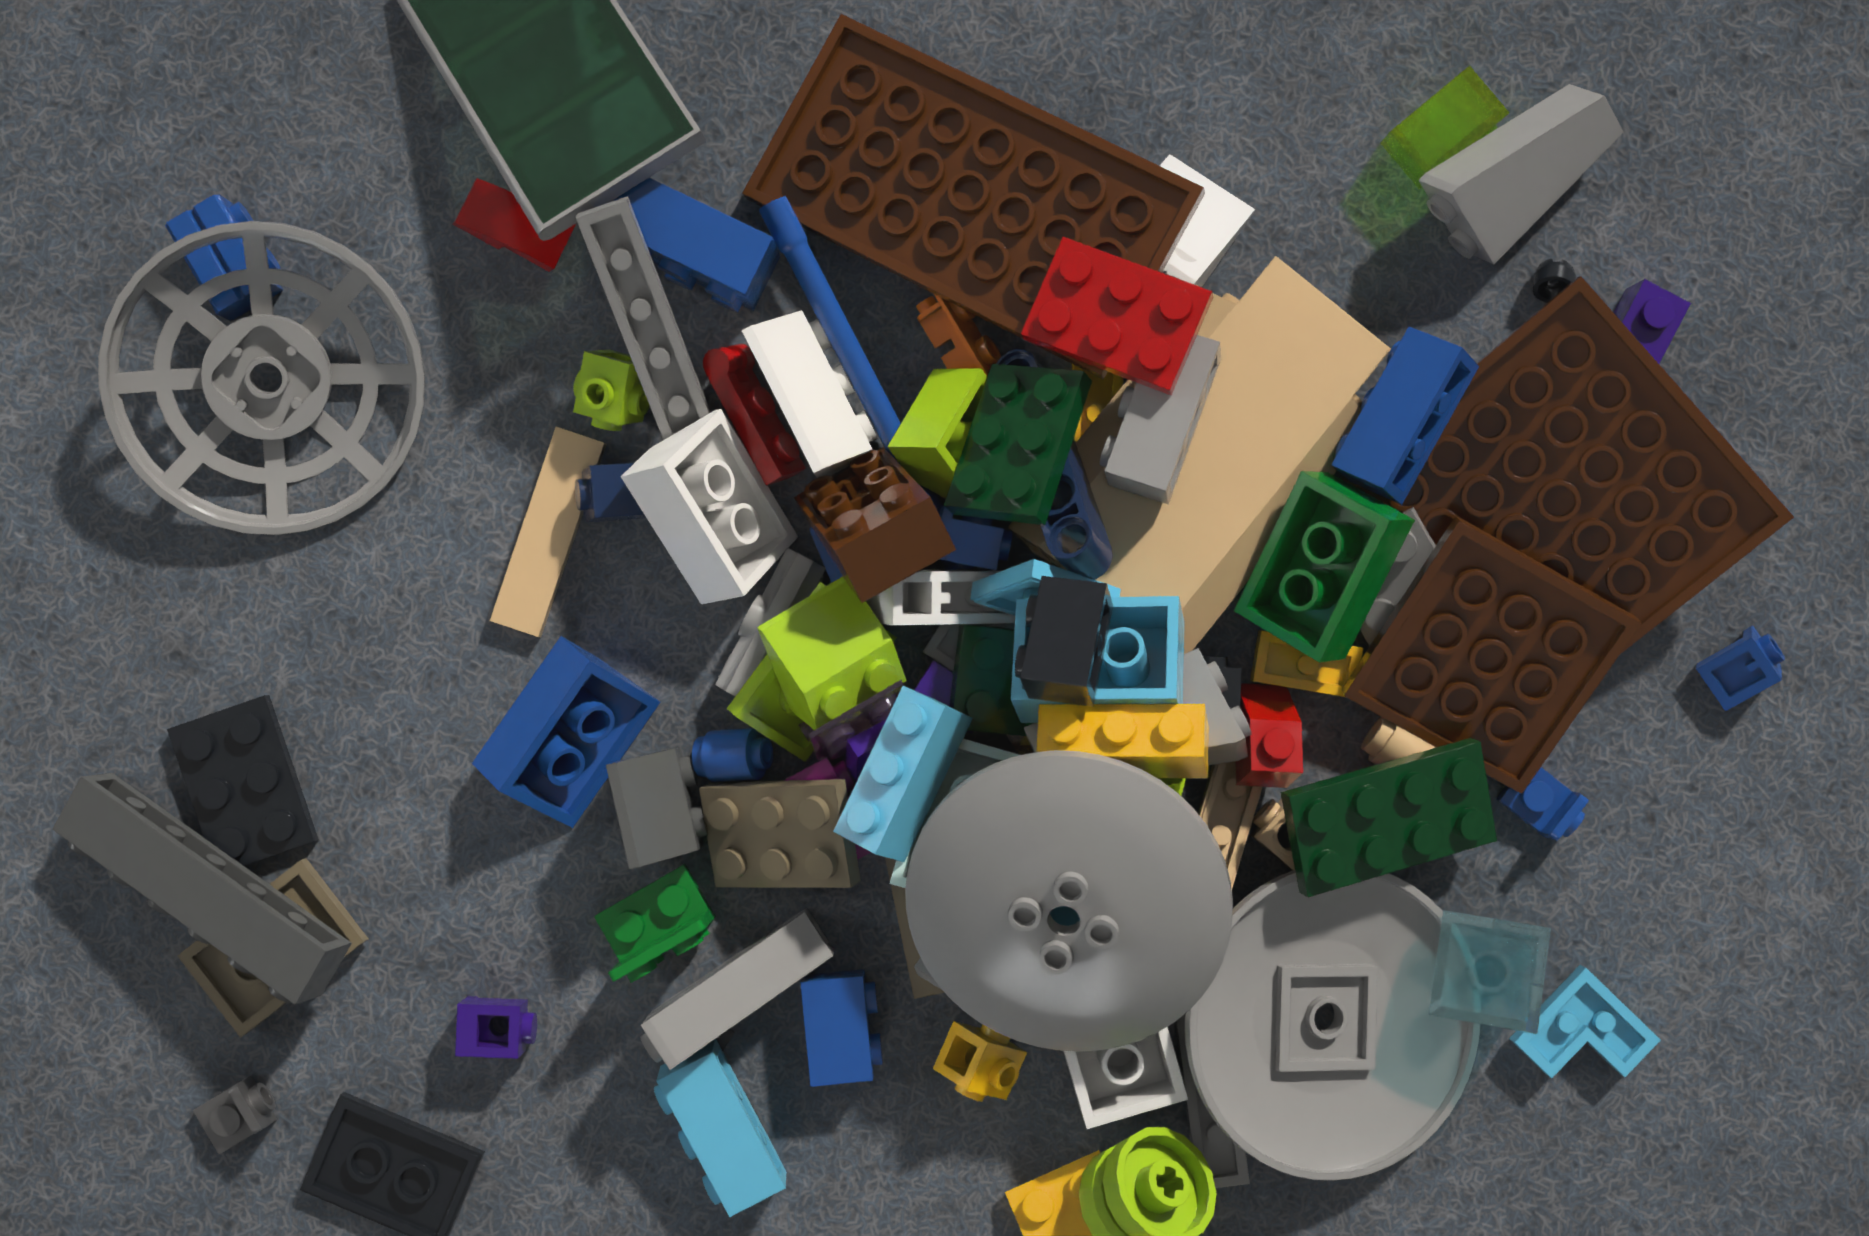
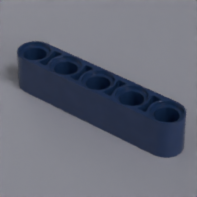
[996,349,1113,580]

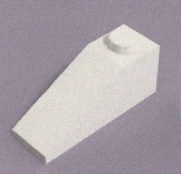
[866,569,1015,625]

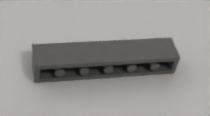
[52,773,352,1005]

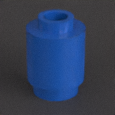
[692,728,773,782]

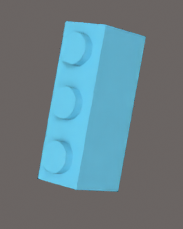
[833,686,973,862]
[654,1039,787,1217]

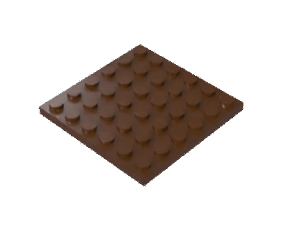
[1341,276,1794,653]

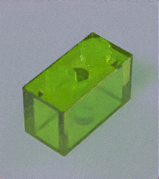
[1380,65,1509,190]

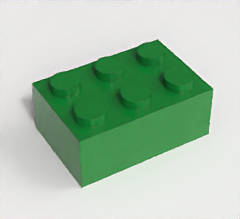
[1234,471,1415,663]

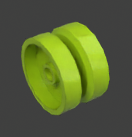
[1079,1127,1217,1236]

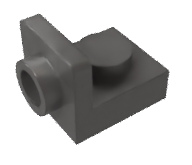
[193,1075,277,1154]

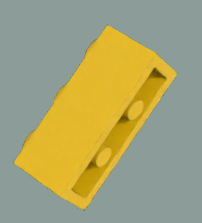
[1036,704,1209,778]

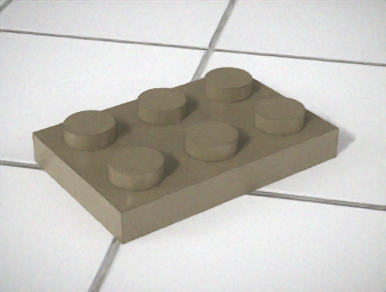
[699,779,861,888]
[177,858,369,1038]

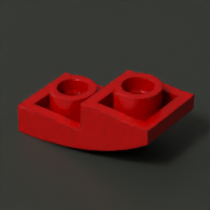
[453,178,576,272]

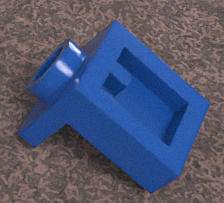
[1696,625,1785,711]
[1496,767,1589,841]

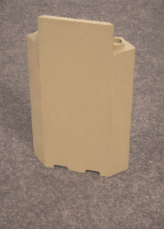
[1008,256,1391,654]

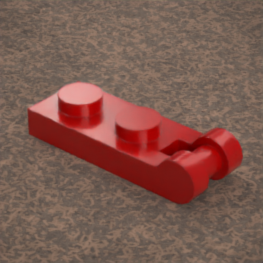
[703,344,806,486]

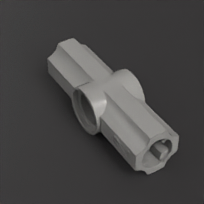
[715,548,826,696]

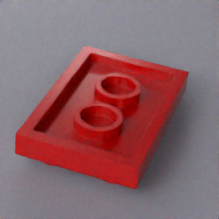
[1021,237,1213,396]

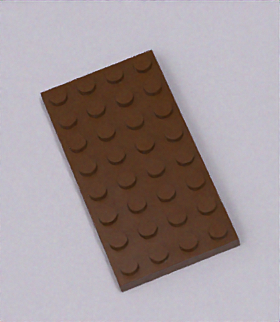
[742,14,1205,380]

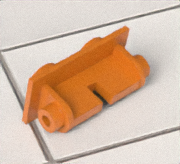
[916,294,1001,377]

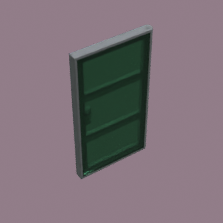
[397,0,706,240]

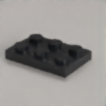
[167,695,319,866]

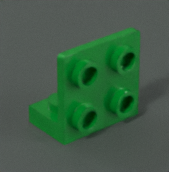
[594,864,716,983]

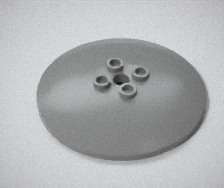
[905,750,1233,1052]
[1185,870,1481,1181]

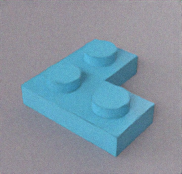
[1509,965,1661,1078]

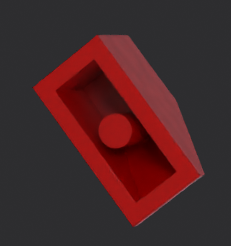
[1235,683,1303,788]

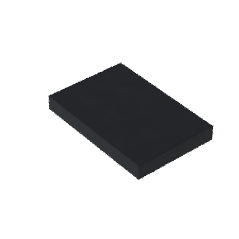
[300,1092,486,1236]

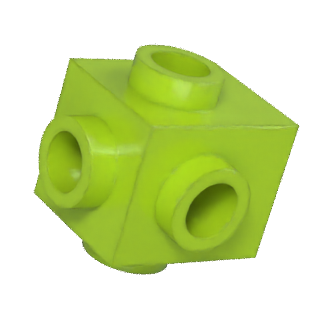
[573,349,650,431]

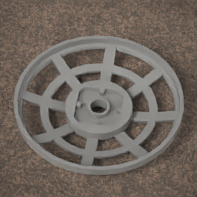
[98,221,425,535]

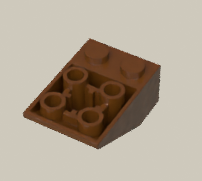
[794,447,956,603]

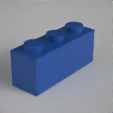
[1331,326,1479,505]

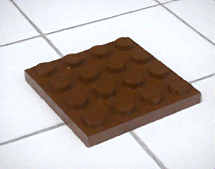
[1342,516,1642,794]

